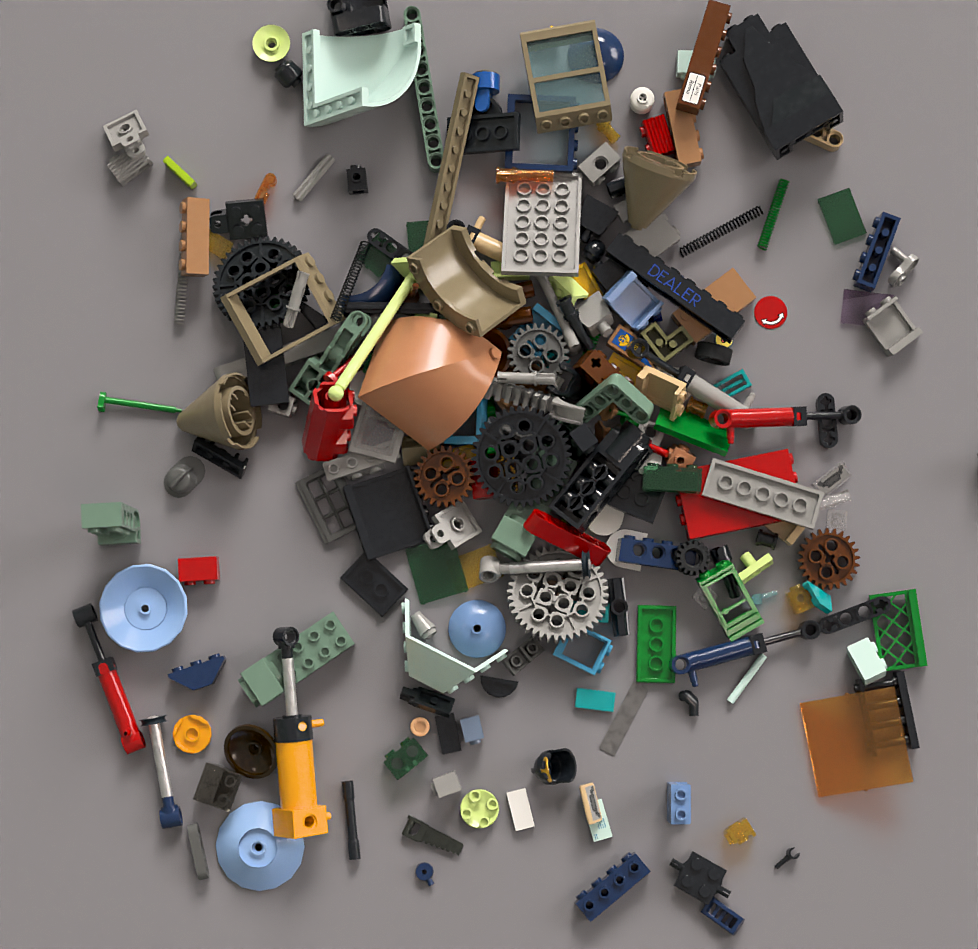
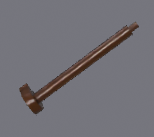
[404,283,420,303]

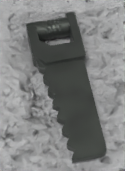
[401,815,463,856]

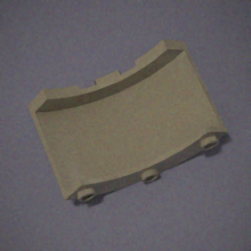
[406,225,526,337]

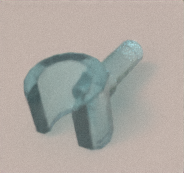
[751,590,778,605]

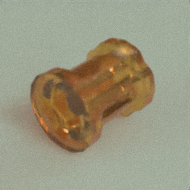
[685,396,708,418]

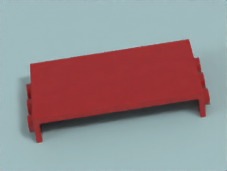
[671,449,798,541]

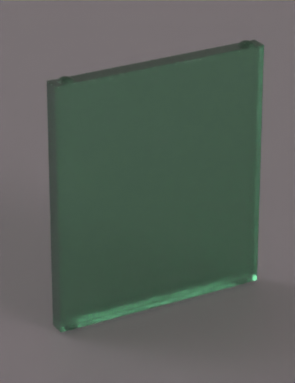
[405,541,469,605]

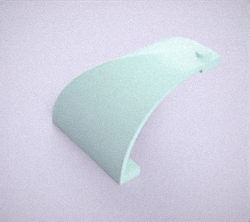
[302,23,421,127]

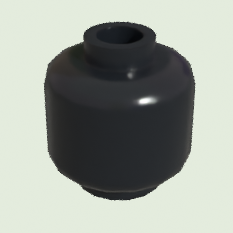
[275,60,302,88]

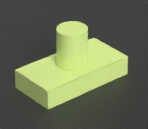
[738,551,773,584]

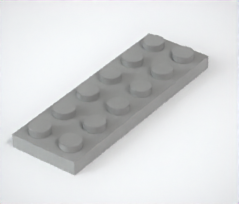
[701,458,824,530]

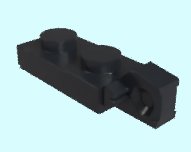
[400,686,455,718]

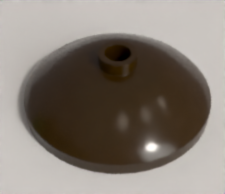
[224,724,277,779]

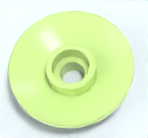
[252,25,290,62]

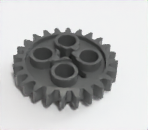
[507,323,569,386]

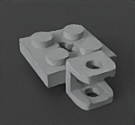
[103,109,149,160]
[423,499,483,550]

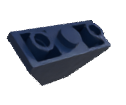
[168,653,226,690]

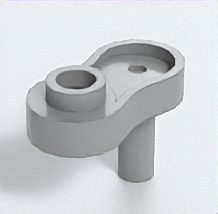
[888,247,919,287]

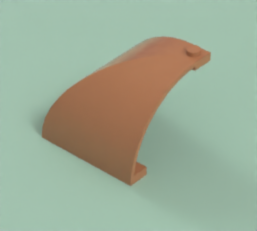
[358,316,502,451]

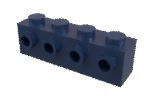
[852,212,901,293]
[575,852,651,922]

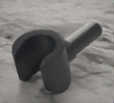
[774,847,800,869]

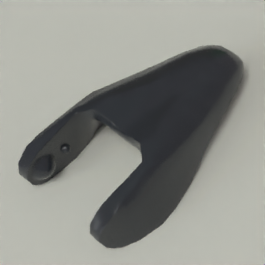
[546,362,592,400]

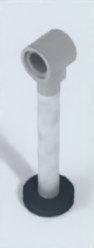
[479,550,591,583]

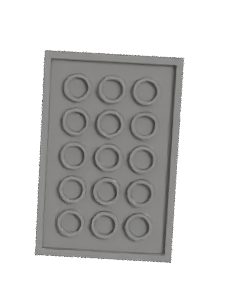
[501,171,582,277]

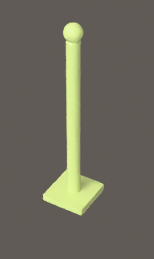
[328,257,420,401]

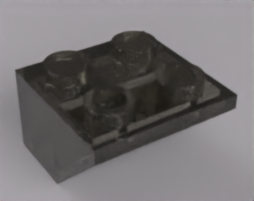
[193,761,243,812]

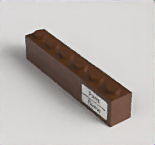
[676,0,732,116]

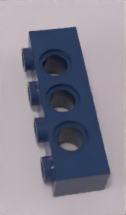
[615,535,696,570]

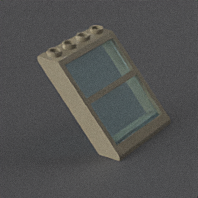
[520,20,612,134]

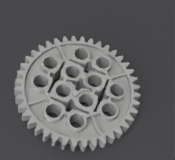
[507,546,609,644]

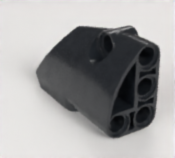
[327,0,392,36]

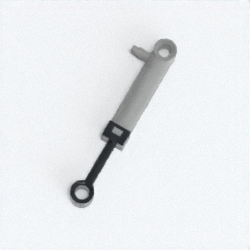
[626,338,756,430]

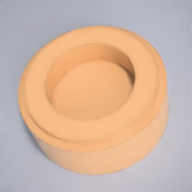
[410,717,430,737]

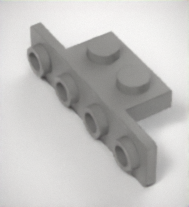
[322,441,401,481]

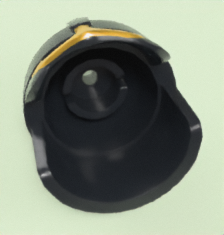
[531,748,577,785]

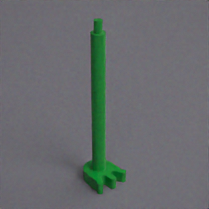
[97,392,182,413]

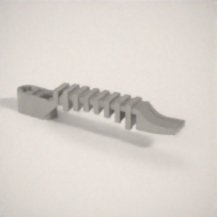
[484,377,586,425]

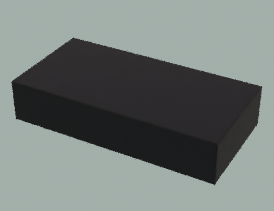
[435,712,462,755]

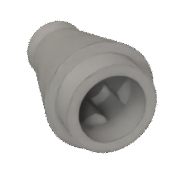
[411,611,437,641]

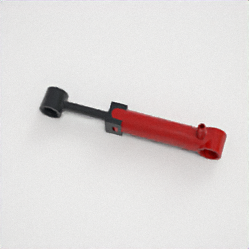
[709,405,862,444]
[72,603,146,754]

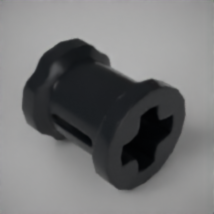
[755,529,778,550]

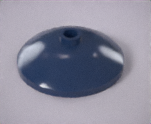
[568,28,624,84]

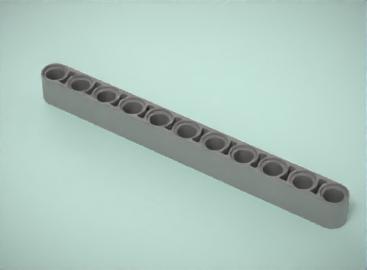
[213,314,415,381]

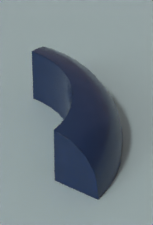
[341,264,405,318]

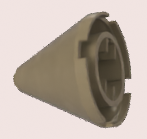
[622,146,697,231]
[176,372,262,450]

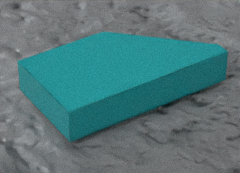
[802,581,832,614]

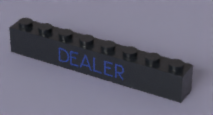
[605,233,745,344]

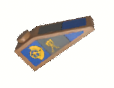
[606,324,655,369]

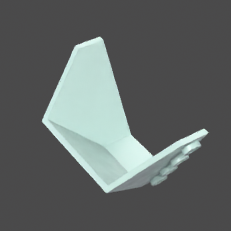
[402,598,508,694]

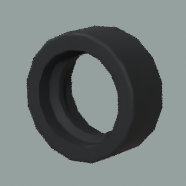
[695,341,733,366]

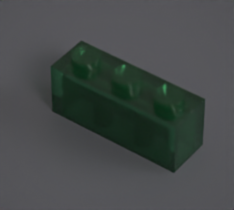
[642,463,702,494]

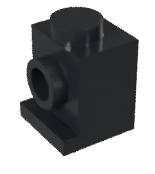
[346,165,368,195]

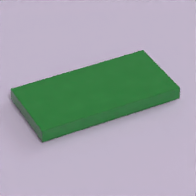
[653,408,730,457]
[636,605,676,683]

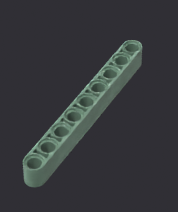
[404,6,443,173]

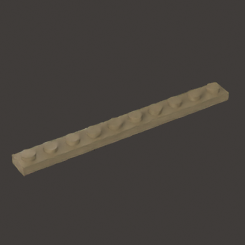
[423,72,480,246]

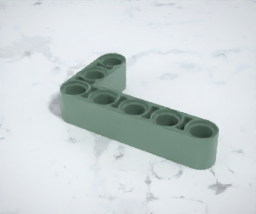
[557,373,654,438]

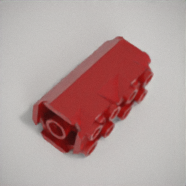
[302,382,357,461]

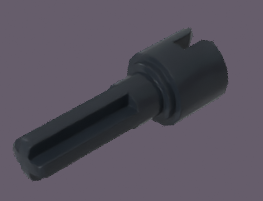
[709,544,741,599]

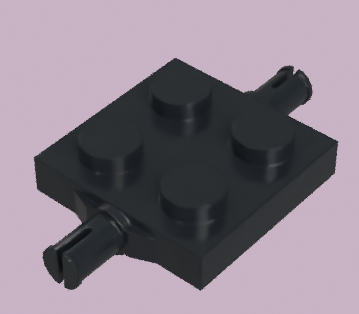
[669,851,731,905]

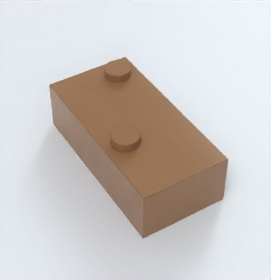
[671,268,756,346]

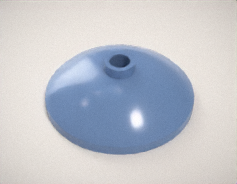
[448,600,506,658]

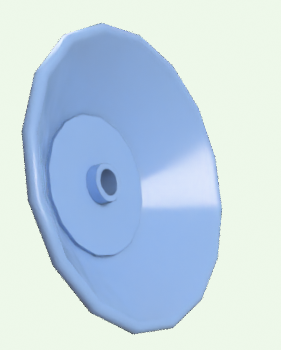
[99,564,188,653]
[216,801,305,891]

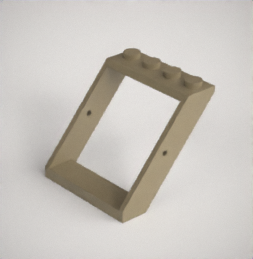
[220,252,345,366]

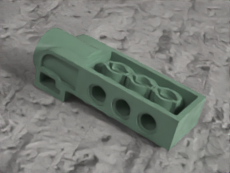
[490,444,578,562]
[81,502,141,546]
[238,612,355,707]

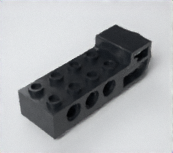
[549,420,653,534]

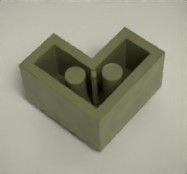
[639,321,694,363]

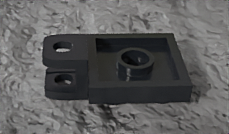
[209,198,268,240]

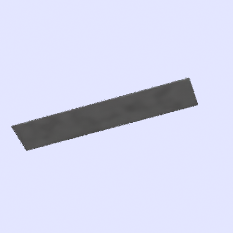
[599,681,649,756]

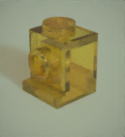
[785,584,815,615]
[724,817,756,845]

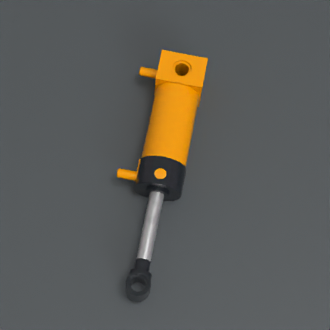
[272,627,331,839]

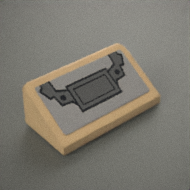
[579,782,602,825]

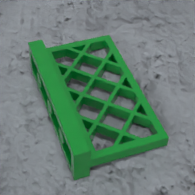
[869,589,928,671]

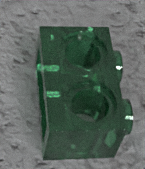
[383,737,428,780]

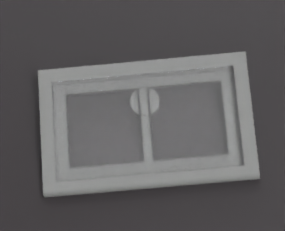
[348,402,405,464]

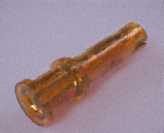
[496,167,554,184]

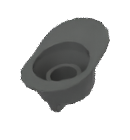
[164,456,205,498]

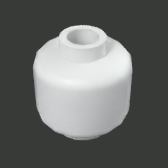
[629,87,655,114]

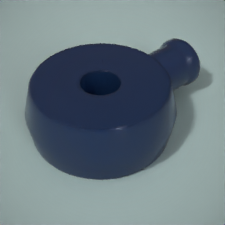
[415,862,434,886]

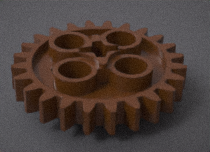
[413,445,476,508]
[797,528,860,590]

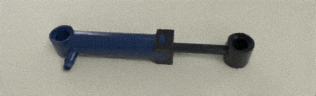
[669,620,821,687]

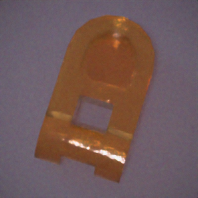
[254,173,277,204]

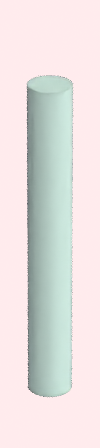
[727,653,767,704]

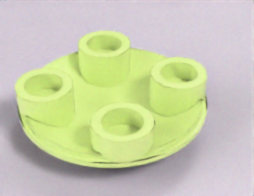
[460,789,499,829]

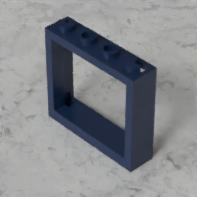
[504,94,579,173]

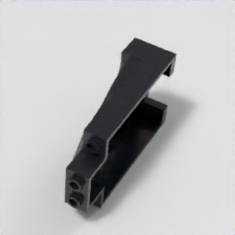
[720,13,843,160]

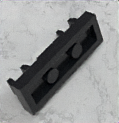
[192,436,249,479]

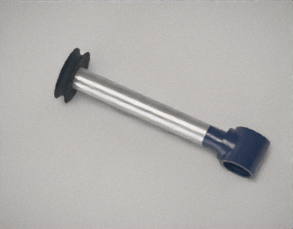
[139,715,183,829]

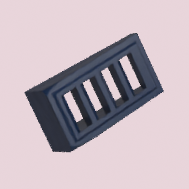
[701,897,745,936]

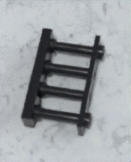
[853,671,920,757]

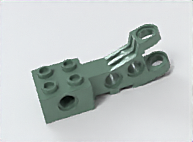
[288,311,373,406]

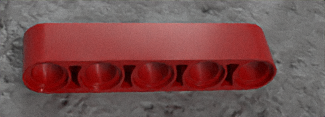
[523,509,611,566]

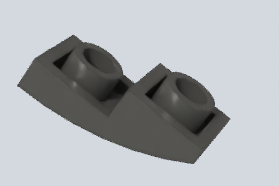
[501,636,545,676]

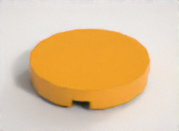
[173,715,212,754]

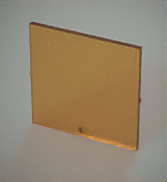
[800,686,914,797]

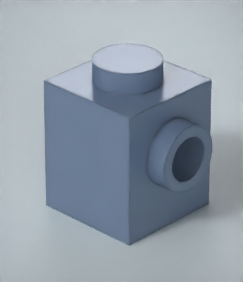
[460,715,484,745]

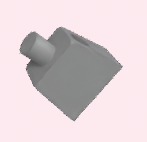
[575,291,614,337]

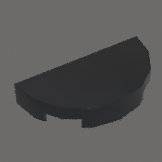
[480,675,518,698]

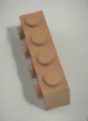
[663,89,704,168]
[179,197,210,277]

